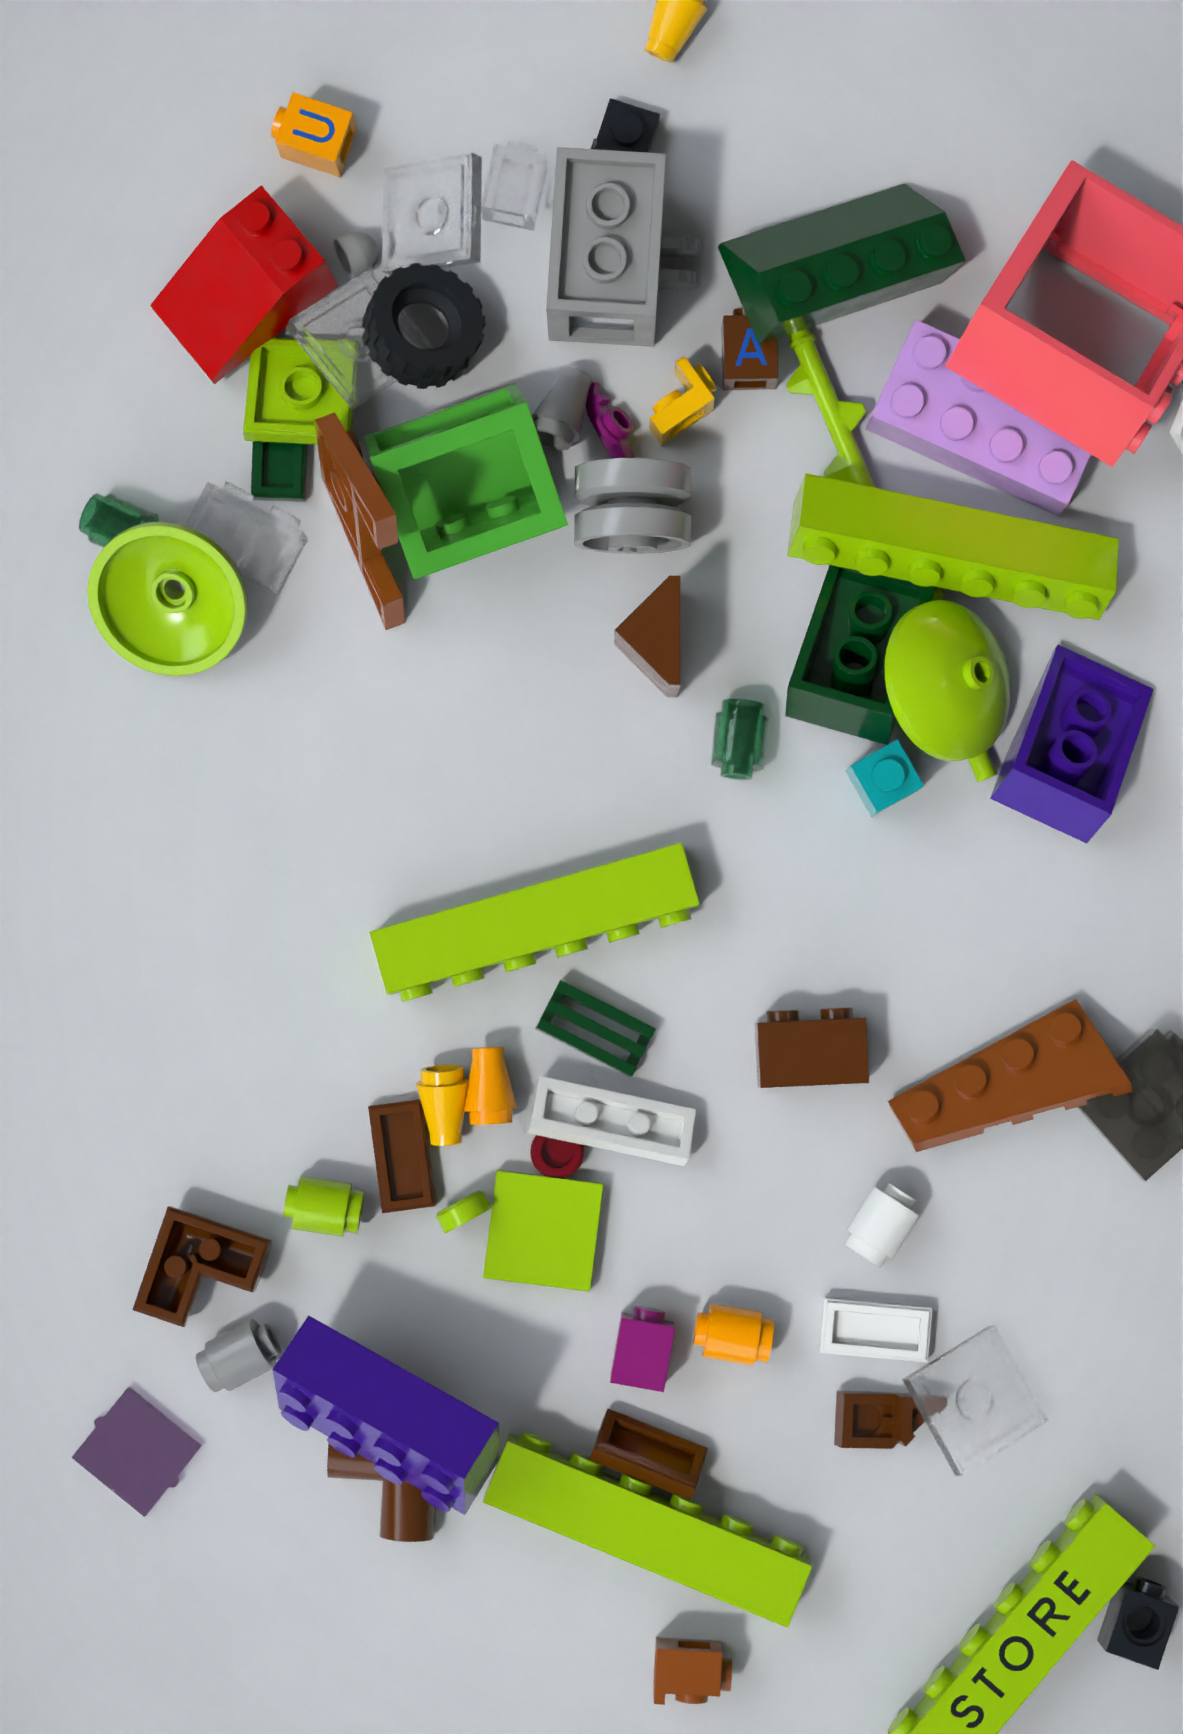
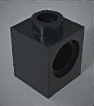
[1097,1576,1179,1670]

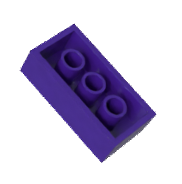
[272,1315,499,1515]

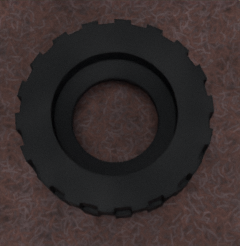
[361,263,486,389]

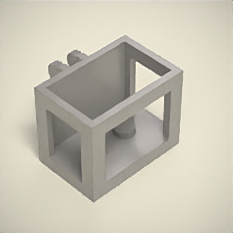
[546,147,703,347]

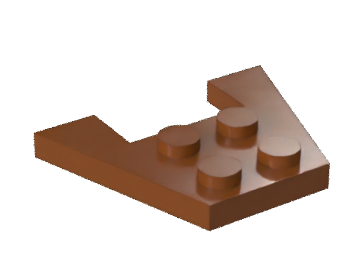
[314,412,405,630]

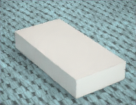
[819,1297,932,1363]

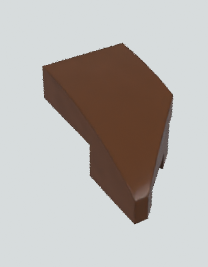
[834,1391,946,1449]

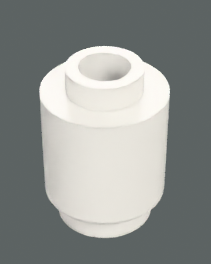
[844,1183,919,1268]

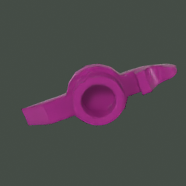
[586,382,634,459]

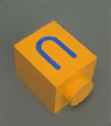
[271,92,357,177]

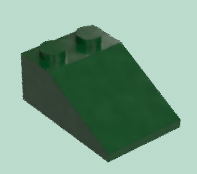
[785,565,936,745]

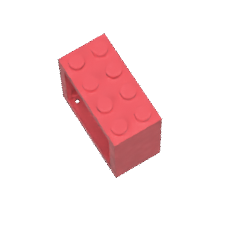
[945,160,1183,467]

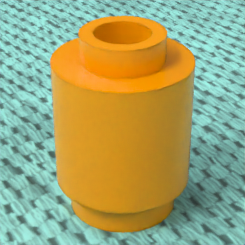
[693,1303,775,1366]

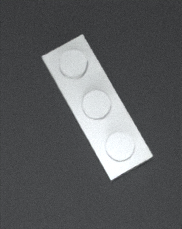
[527,1076,696,1166]

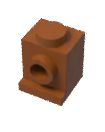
[653,1637,732,1705]

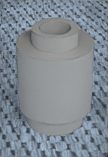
[196,1319,281,1392]

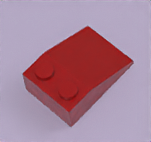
[150,185,338,385]

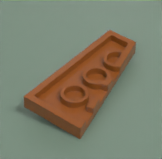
[888,999,1133,1152]

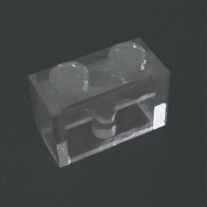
[184,481,308,595]

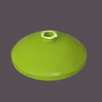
[87,522,248,676]
[884,600,1011,761]

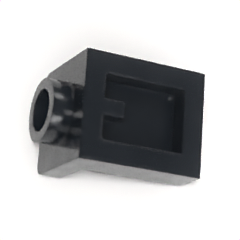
[590,98,660,153]

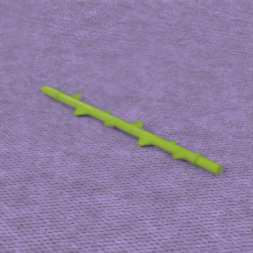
[786,329,997,783]

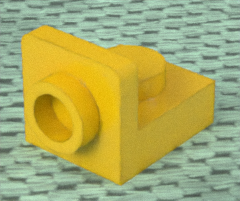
[649,356,717,446]

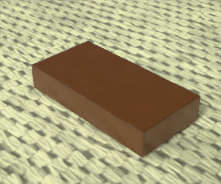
[368,1099,437,1213]
[589,1408,708,1500]

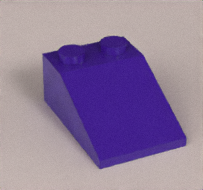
[990,645,1154,844]

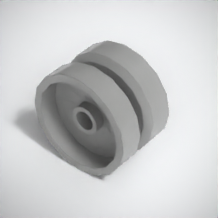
[574,458,691,554]

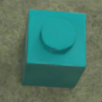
[846,739,924,817]

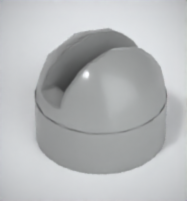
[334,231,378,279]

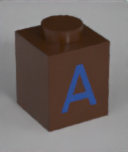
[721,307,778,390]

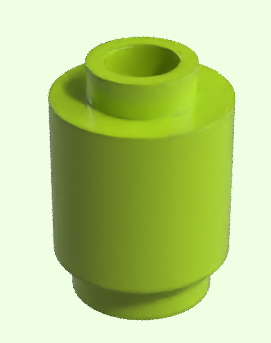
[283,1176,364,1237]

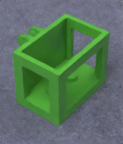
[364,383,568,580]

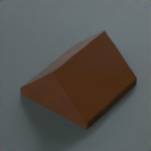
[614,576,680,697]

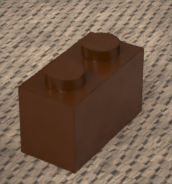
[755,1008,869,1088]

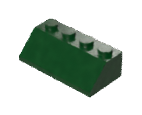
[718,184,966,345]

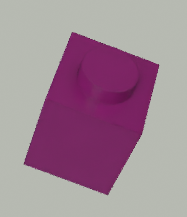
[610,1306,675,1392]

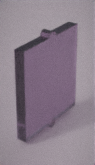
[71,1386,202,1517]

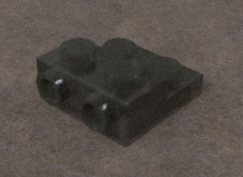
[1077,1029,1183,1181]

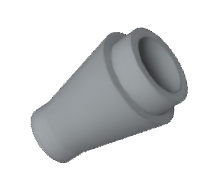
[532,367,593,450]

